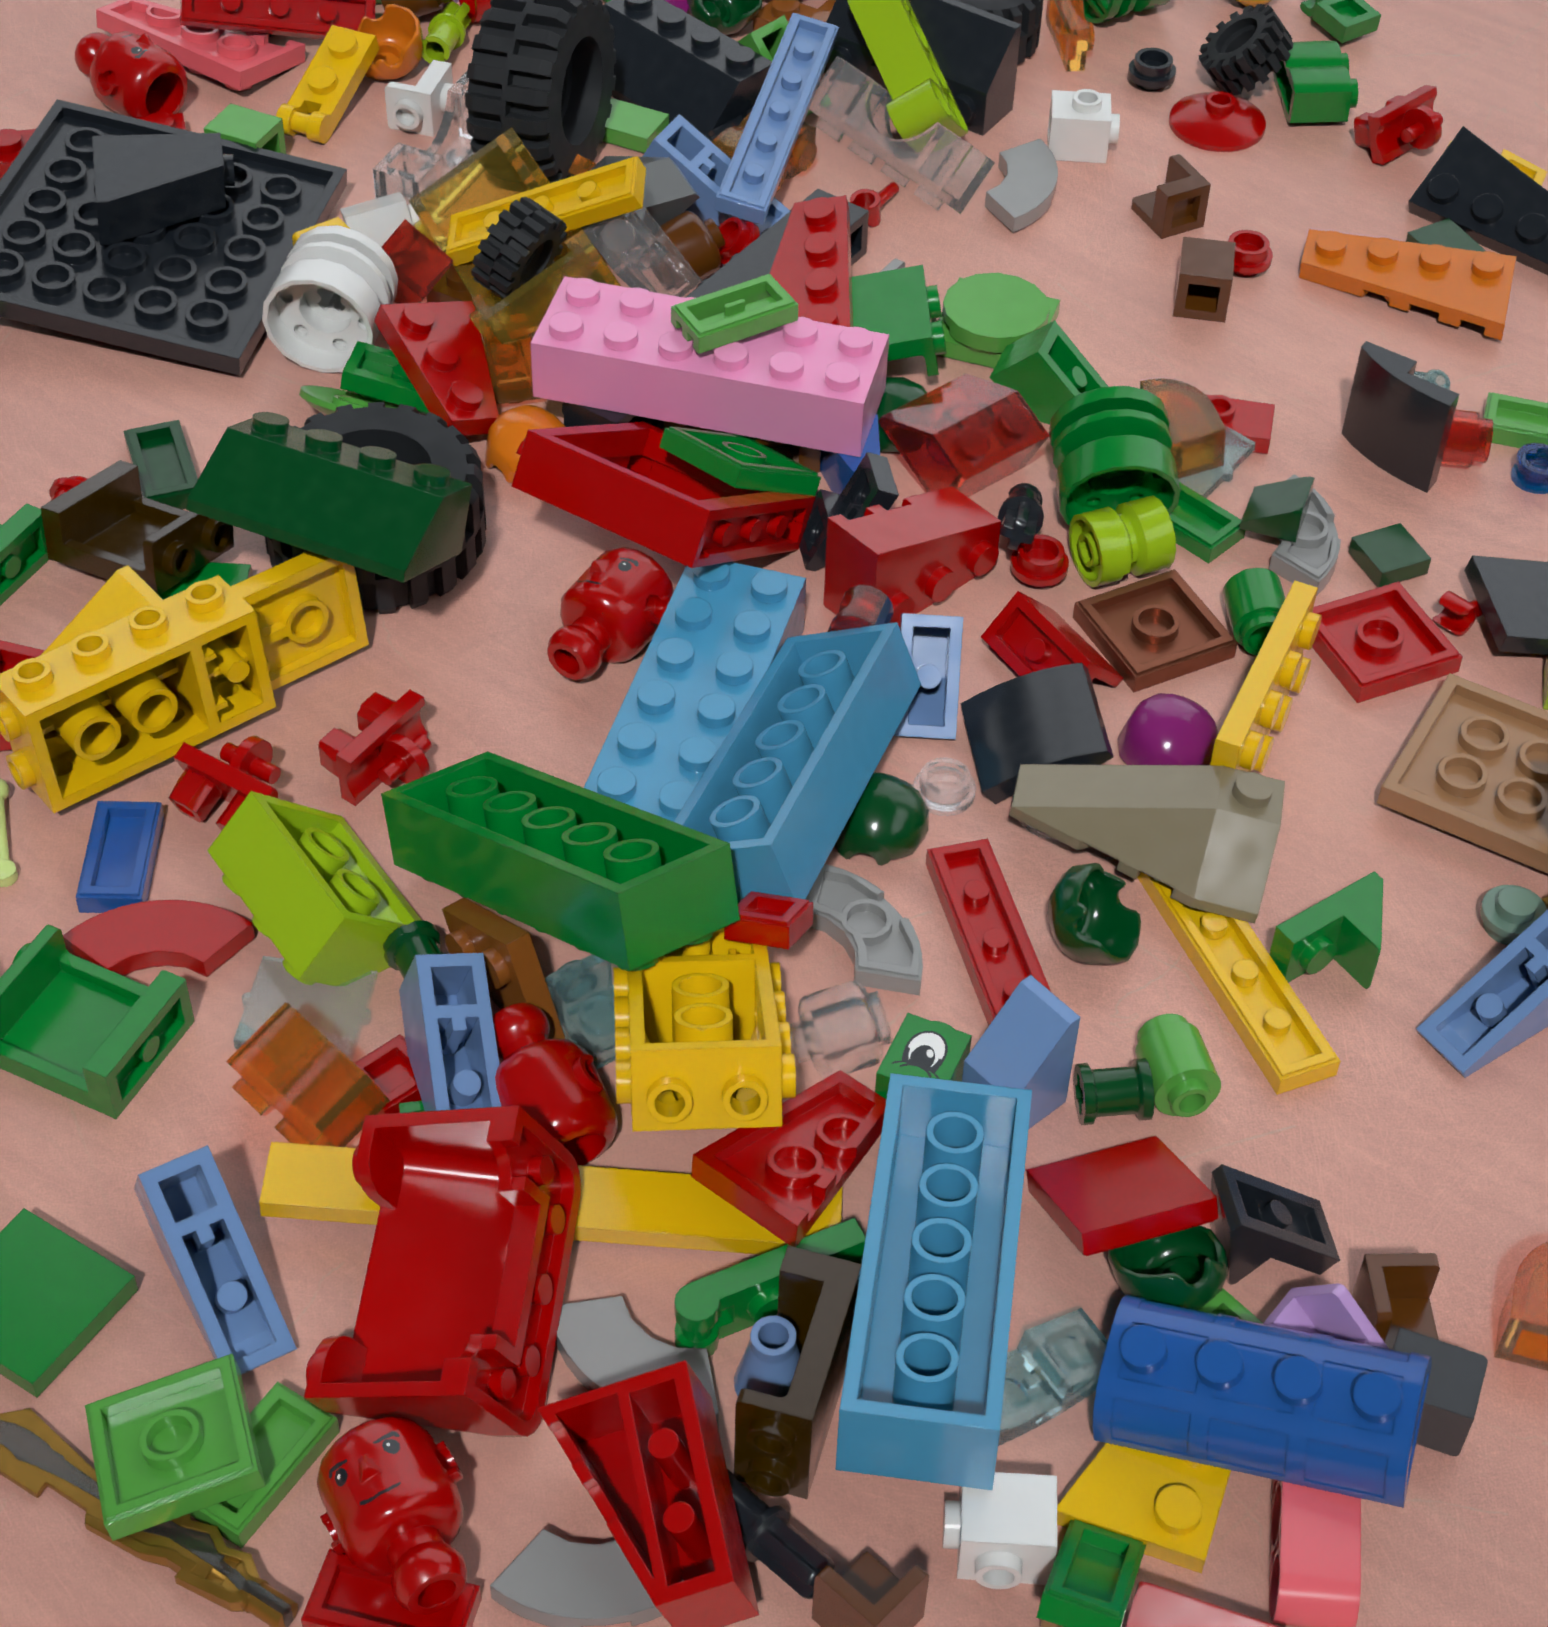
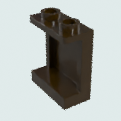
[41,460,234,595]
[734,1246,862,1499]

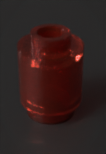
[1441,409,1493,467]

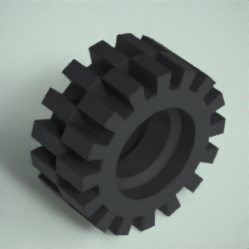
[1199,4,1294,95]
[471,197,567,305]

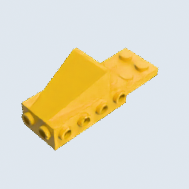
[0,551,369,814]
[613,927,796,1132]

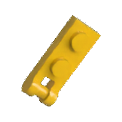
[276,25,379,144]

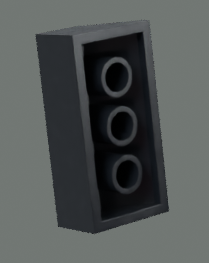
[604,0,772,135]
[823,0,1021,136]

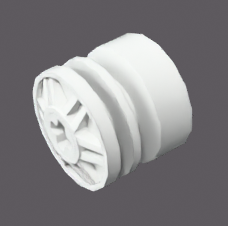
[262,225,398,373]

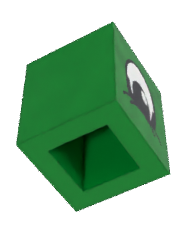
[875,1013,972,1099]

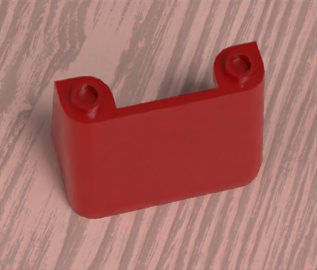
[304,1105,581,1437]

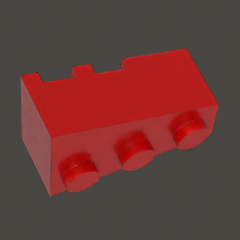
[823,486,1001,628]
[537,1360,759,1627]

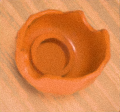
[357,4,423,80]
[485,405,566,483]

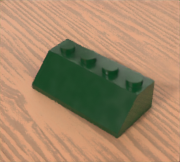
[186,412,472,583]

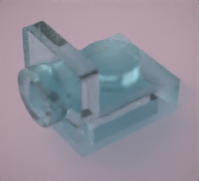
[545,955,616,1070]

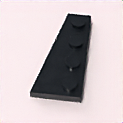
[1408,126,1548,275]

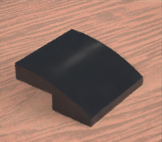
[1341,341,1459,493]
[960,663,1114,805]

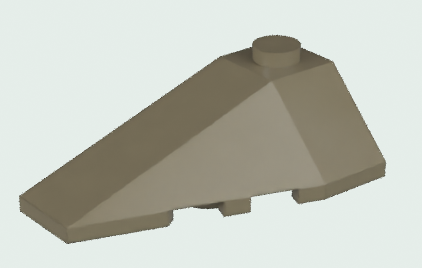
[1009,764,1285,924]

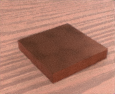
[1073,569,1238,693]

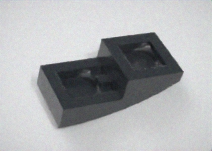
[799,452,899,572]

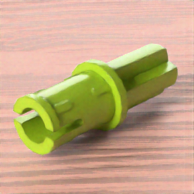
[422,1,471,64]

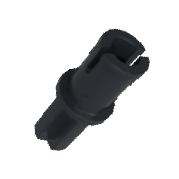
[998,483,1044,551]
[727,1469,835,1599]

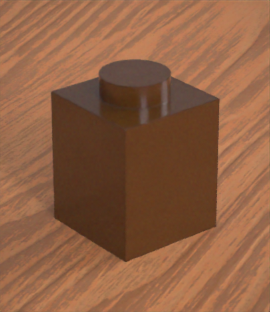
[1173,237,1236,323]

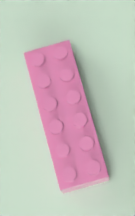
[530,276,889,457]

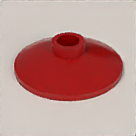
[1169,91,1266,152]

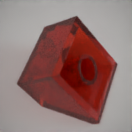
[878,373,1049,497]

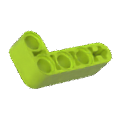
[847,0,968,159]

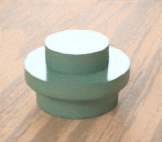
[1480,885,1547,945]

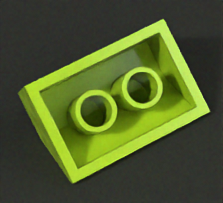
[207,791,422,988]

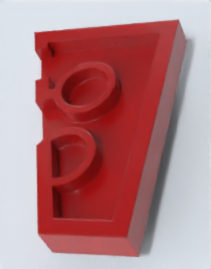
[374,301,499,436]
[691,1070,887,1247]

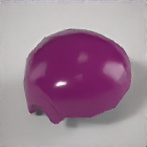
[1117,693,1218,765]

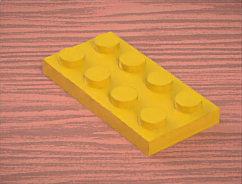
[1210,580,1322,773]

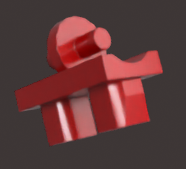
[1354,85,1443,165]
[318,689,432,806]
[169,736,281,831]

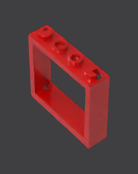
[511,422,816,568]

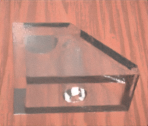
[583,205,702,297]

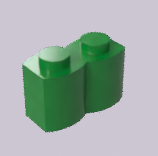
[1273,41,1359,123]

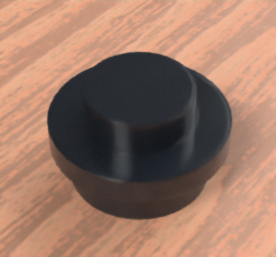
[1128,48,1176,91]

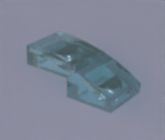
[998,1308,1108,1446]

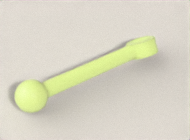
[0,778,18,887]

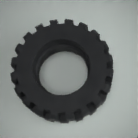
[465,0,616,185]
[264,402,487,614]

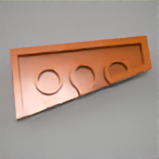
[1299,229,1517,341]

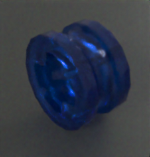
[1510,443,1548,494]

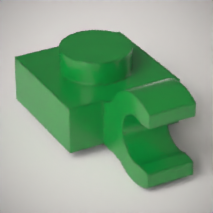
[1300,0,1381,43]

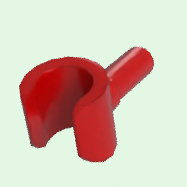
[850,182,899,227]
[1432,590,1483,636]

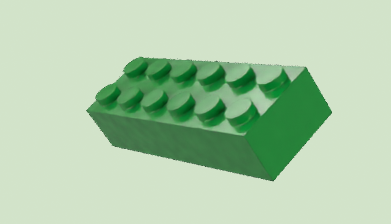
[381,751,740,971]

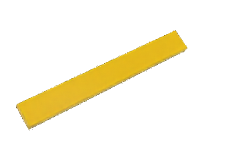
[259,1142,842,1255]

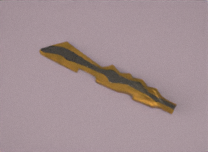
[0,1408,298,1627]

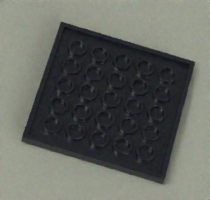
[0,99,347,375]

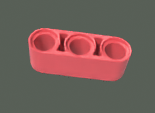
[1269,1479,1361,1627]

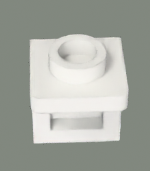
[384,60,459,137]

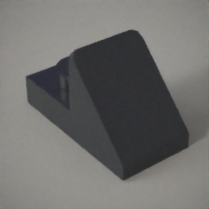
[1210,1164,1340,1285]

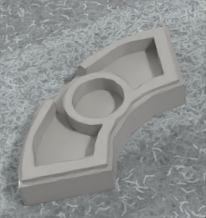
[985,139,1058,233]
[1269,474,1341,596]
[806,864,923,996]
[556,1296,719,1428]
[490,1529,663,1627]

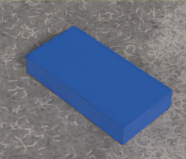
[76,801,164,913]

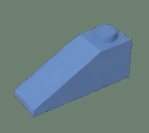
[642,114,790,235]
[1416,910,1548,1078]
[399,953,502,1111]
[134,1145,297,1375]

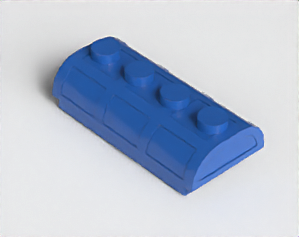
[1092,1295,1432,1508]

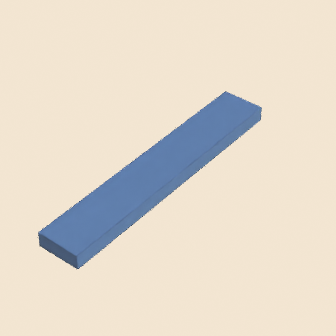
[713,13,839,225]

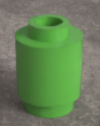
[1135,1014,1221,1117]

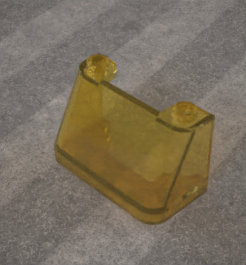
[408,127,621,345]

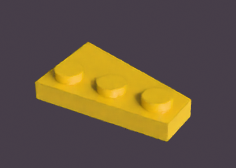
[1057,1443,1231,1574]

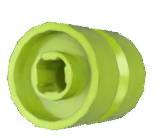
[1069,496,1176,587]

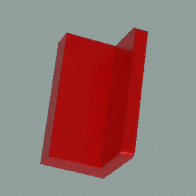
[981,591,1124,687]

